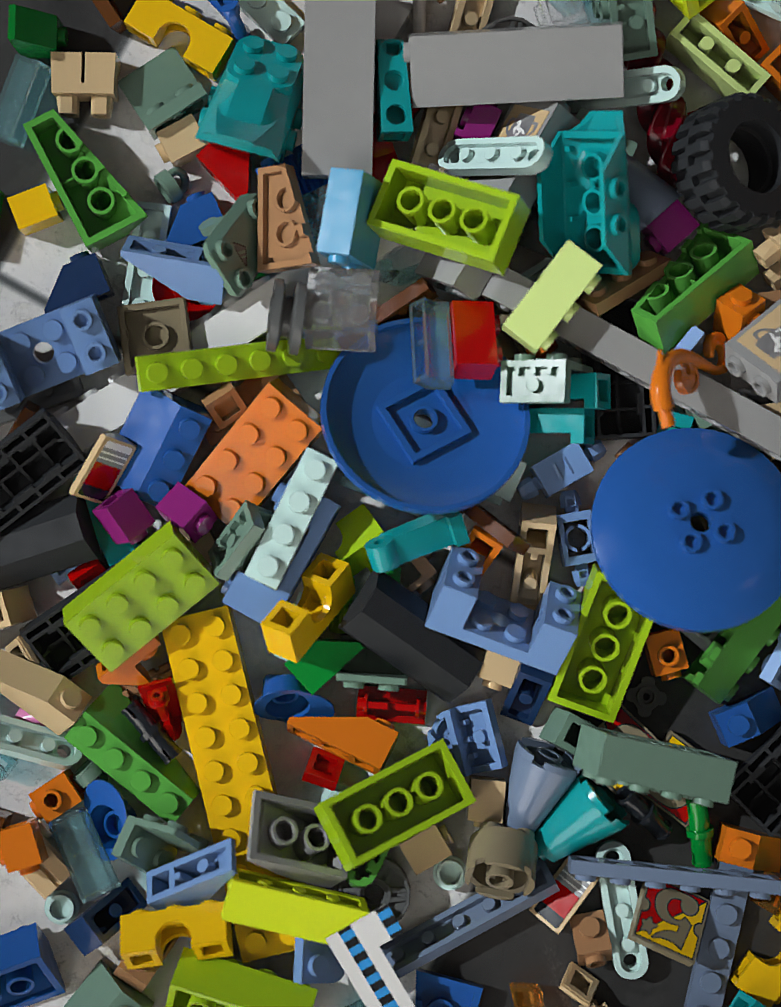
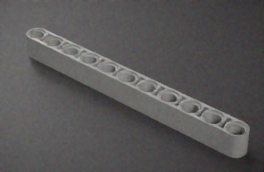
[481,268,781,462]

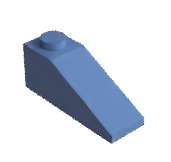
[120,235,227,305]
[146,838,236,910]

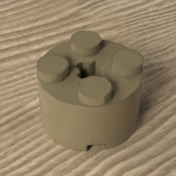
[464,821,538,900]

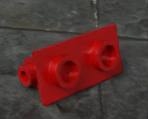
[137,677,184,741]
[356,685,427,725]

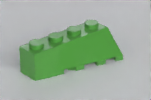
[22,109,148,253]
[631,222,760,353]
[682,596,781,704]
[64,684,200,822]

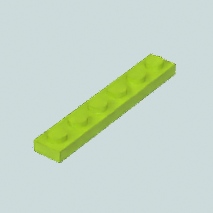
[135,333,342,392]

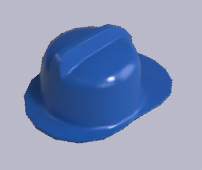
[253,674,335,723]
[84,780,137,861]

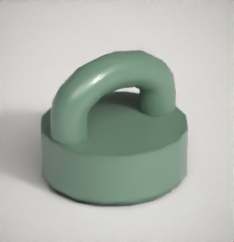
[154,167,190,205]
[73,759,108,789]

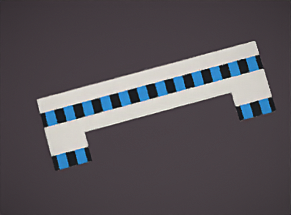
[325,904,415,1007]

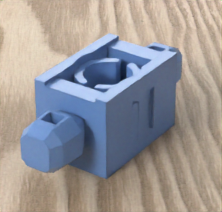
[516,440,607,500]
[556,490,597,587]

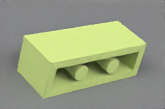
[666,13,771,97]
[501,240,602,354]

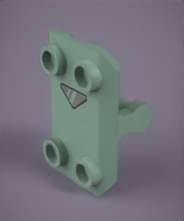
[198,193,259,297]

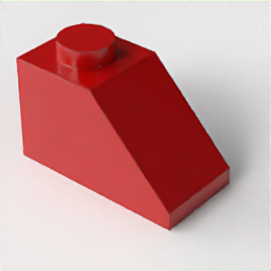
[196,142,252,201]

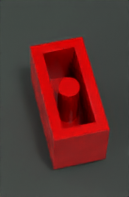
[446,300,503,380]

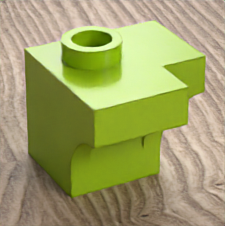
[334,503,384,577]

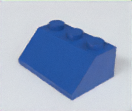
[116,390,212,507]
[0,923,66,1007]

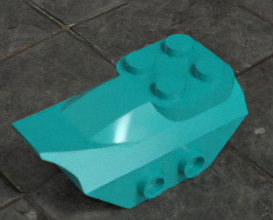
[195,35,304,164]
[537,110,640,276]

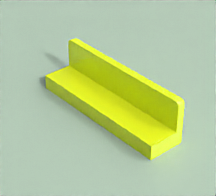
[221,868,369,944]

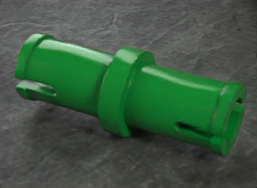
[686,799,714,868]

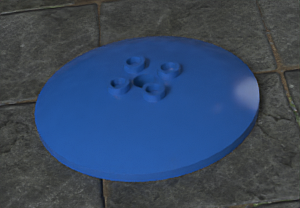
[320,318,530,514]
[590,428,781,633]

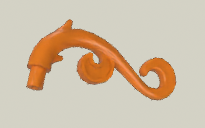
[650,331,728,428]

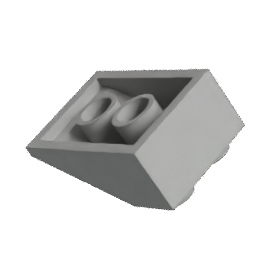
[247,790,348,889]

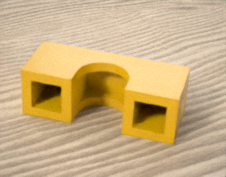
[124,0,235,82]
[260,552,356,663]
[120,900,233,970]
[729,904,781,1007]

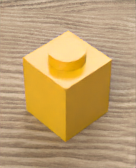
[7,183,65,236]

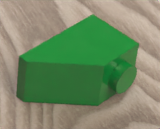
[8,4,68,59]
[284,638,365,695]

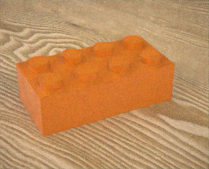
[185,378,323,525]

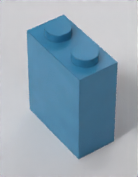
[316,167,382,274]

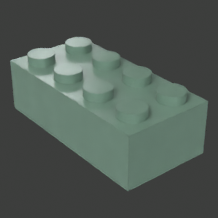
[572,724,737,807]

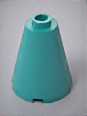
[534,771,630,862]

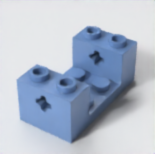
[0,294,122,410]
[220,478,342,623]
[425,544,582,675]

